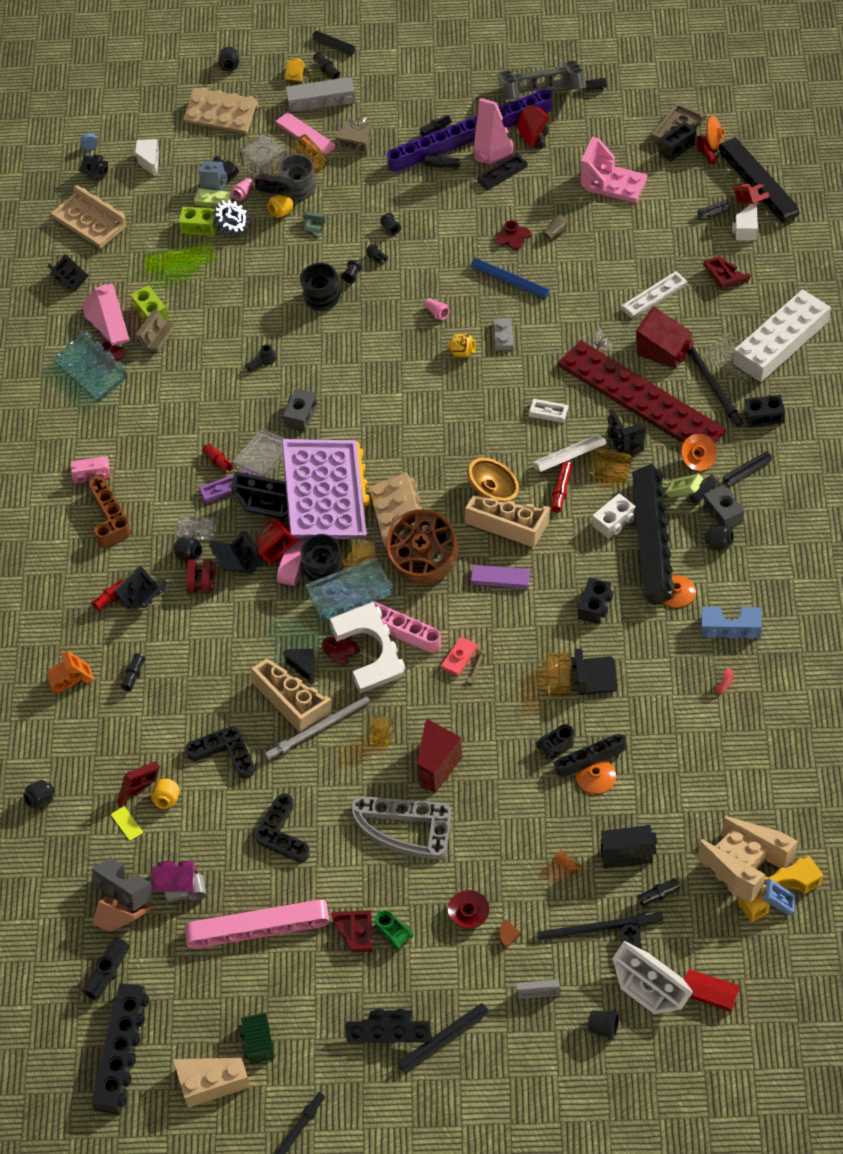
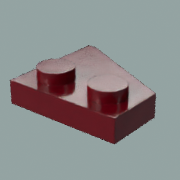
[703,256,751,289]
[117,761,160,807]
[331,910,373,953]

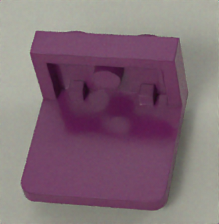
[152,861,199,892]

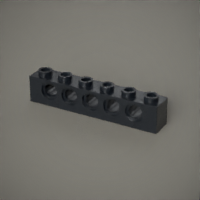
[91,983,149,1115]

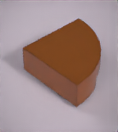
[499,919,521,949]

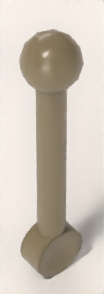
[467,650,486,685]

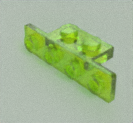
[144,243,216,276]

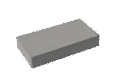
[516,979,560,999]

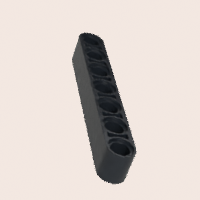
[719,137,800,223]

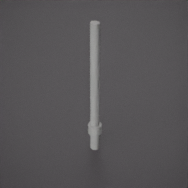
[264,696,370,760]

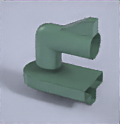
[303,212,326,238]

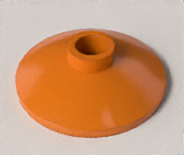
[706,116,725,150]
[681,434,717,471]
[662,575,696,608]
[576,760,616,794]

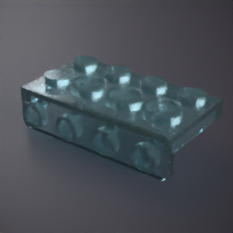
[53,329,128,403]
[305,557,393,621]

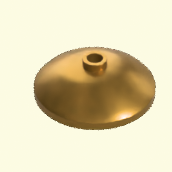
[467,458,519,503]

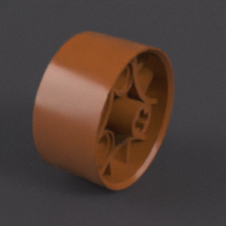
[386,509,459,584]

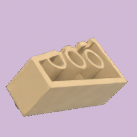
[465,495,550,548]
[251,659,332,733]

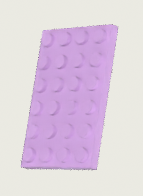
[282,439,366,539]

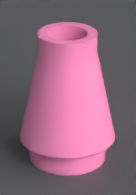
[231,178,253,201]
[424,298,450,320]

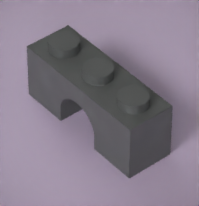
[92,857,153,911]

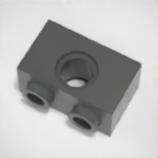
[282,388,318,432]
[703,485,745,528]

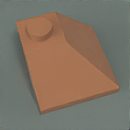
[93,896,153,932]

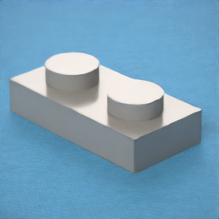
[494,318,513,351]

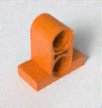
[46,650,94,693]

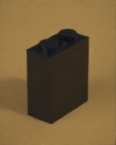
[600,825,657,869]

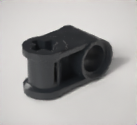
[536,724,575,761]

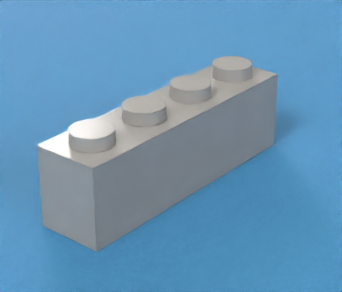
[286,77,355,113]

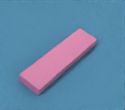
[276,112,335,157]

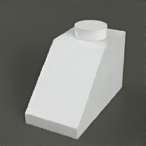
[133,139,159,176]
[732,203,758,240]

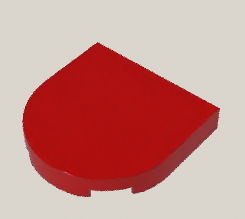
[518,105,549,146]

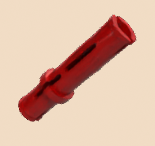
[550,462,572,513]

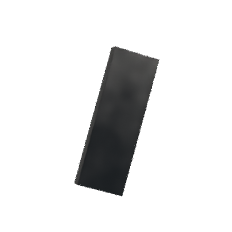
[477,153,528,191]

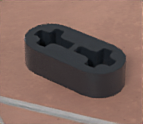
[688,474,718,504]
[621,924,642,949]

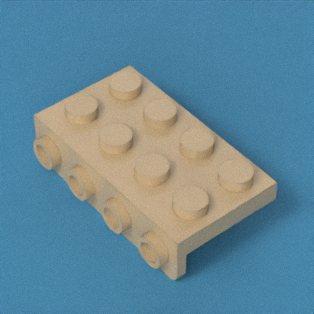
[183,87,259,134]
[51,185,127,249]
[369,472,428,549]

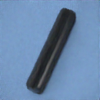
[312,30,356,55]
[723,451,772,485]

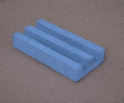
[762,878,795,915]

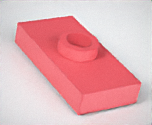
[441,637,478,677]

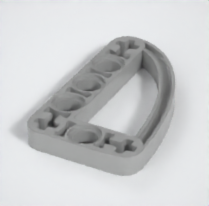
[352,796,451,860]

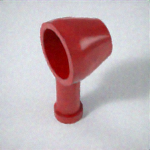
[696,135,717,164]

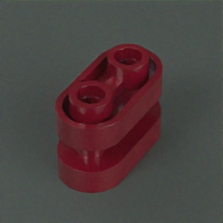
[186,559,216,594]

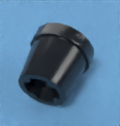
[588,1009,619,1040]

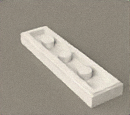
[621,271,687,320]
[532,435,606,472]

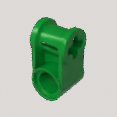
[375,910,414,951]

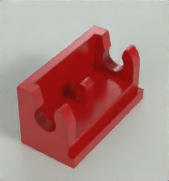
[733,184,770,204]

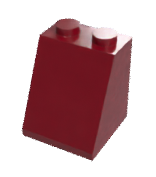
[636,306,694,369]
[417,719,462,793]

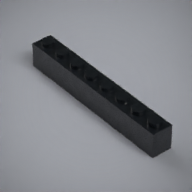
[632,464,675,605]

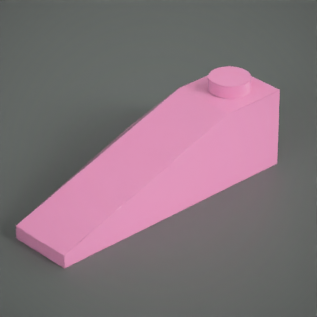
[474,98,514,165]
[82,283,130,346]

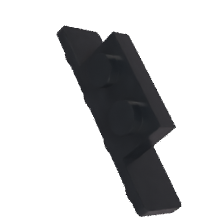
[345,1009,432,1042]

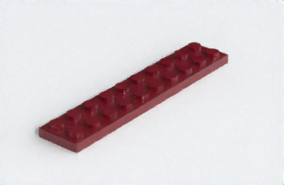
[558,340,726,453]

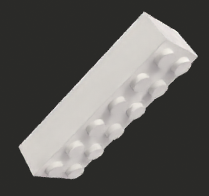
[733,289,831,382]

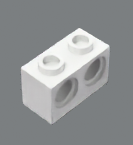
[592,494,636,539]

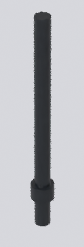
[688,346,743,427]
[537,913,663,940]
[275,1092,325,1154]

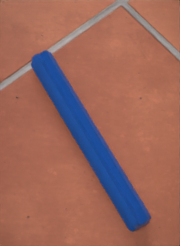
[471,258,549,299]

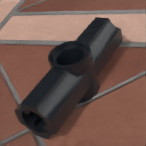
[82,937,130,1000]

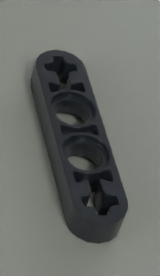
[254,173,298,197]
[554,734,627,777]

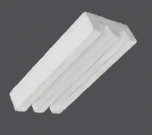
[529,399,569,423]

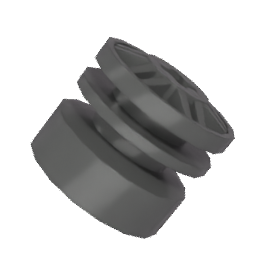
[278,154,316,200]

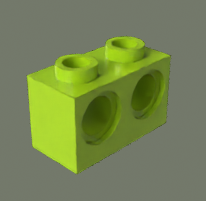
[179,207,217,236]
[130,285,168,323]

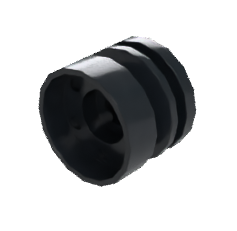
[300,263,341,310]
[300,534,343,585]

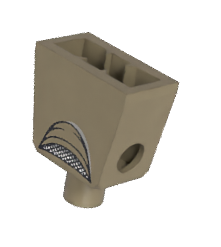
[336,116,372,155]

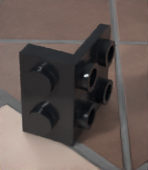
[607,409,645,458]
[209,531,264,574]
[113,566,168,609]
[571,648,618,695]

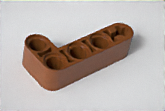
[89,476,131,548]

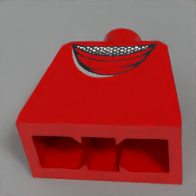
[257,519,297,564]

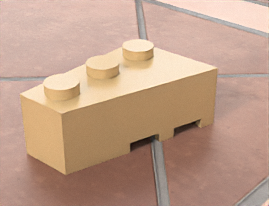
[173,1058,250,1108]

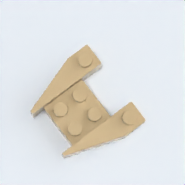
[697,816,798,903]

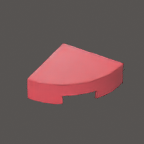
[715,668,734,695]

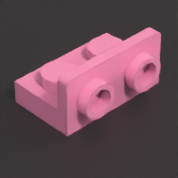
[71,456,110,483]

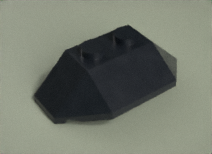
[231,471,288,519]

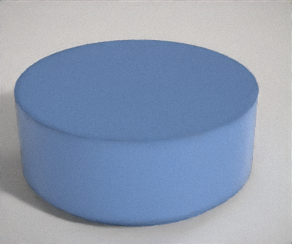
[80,133,98,151]

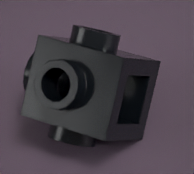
[79,154,109,180]

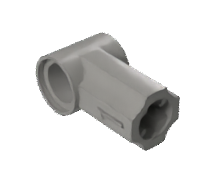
[165,874,207,903]

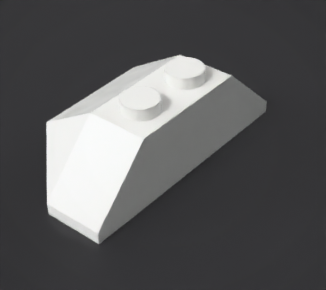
[612,941,693,1014]

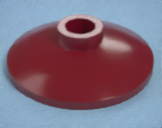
[448,890,490,929]

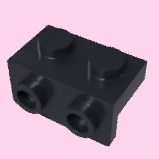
[47,254,89,291]

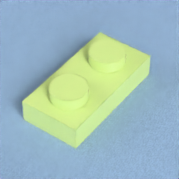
[194,188,232,208]
[665,474,703,498]

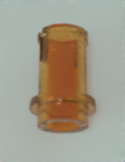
[554,850,581,875]

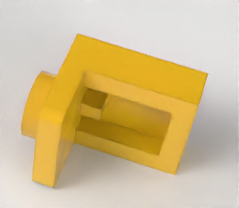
[285,58,306,82]

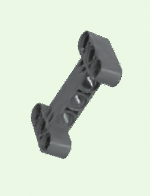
[498,61,585,100]

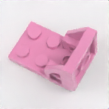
[581,137,647,203]

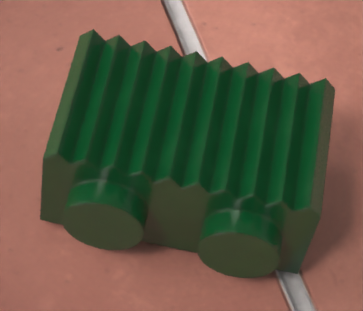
[238,1012,275,1064]

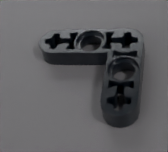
[185,726,255,779]
[255,793,310,862]

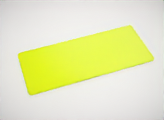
[111,806,143,841]

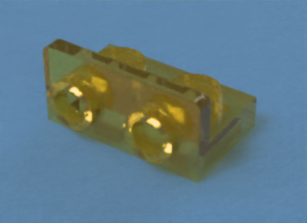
[590,448,631,483]

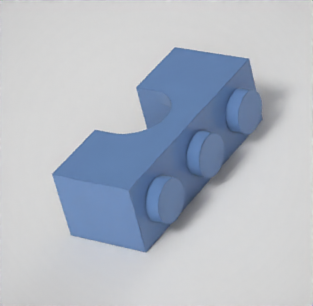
[701,607,762,639]

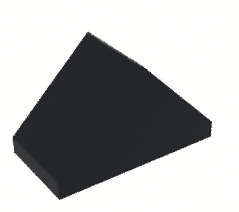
[283,649,315,684]

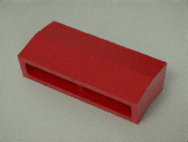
[684,969,740,1012]

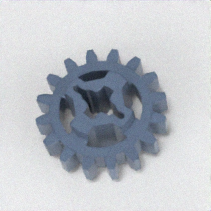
[212,200,250,236]

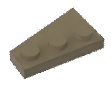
[651,103,706,142]

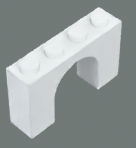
[329,602,405,694]

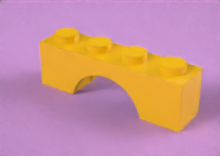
[737,856,824,922]

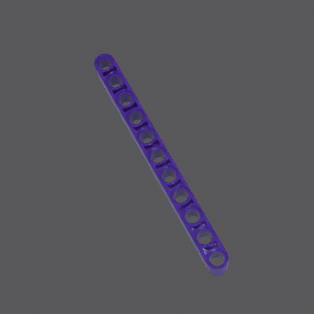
[387,89,553,172]

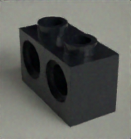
[659,121,696,162]
[743,394,785,428]
[578,577,614,624]

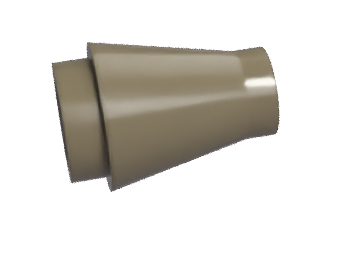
[543,215,568,240]

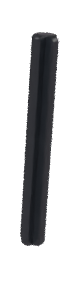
[397,1003,489,1072]

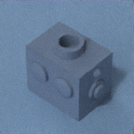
[198,161,227,191]

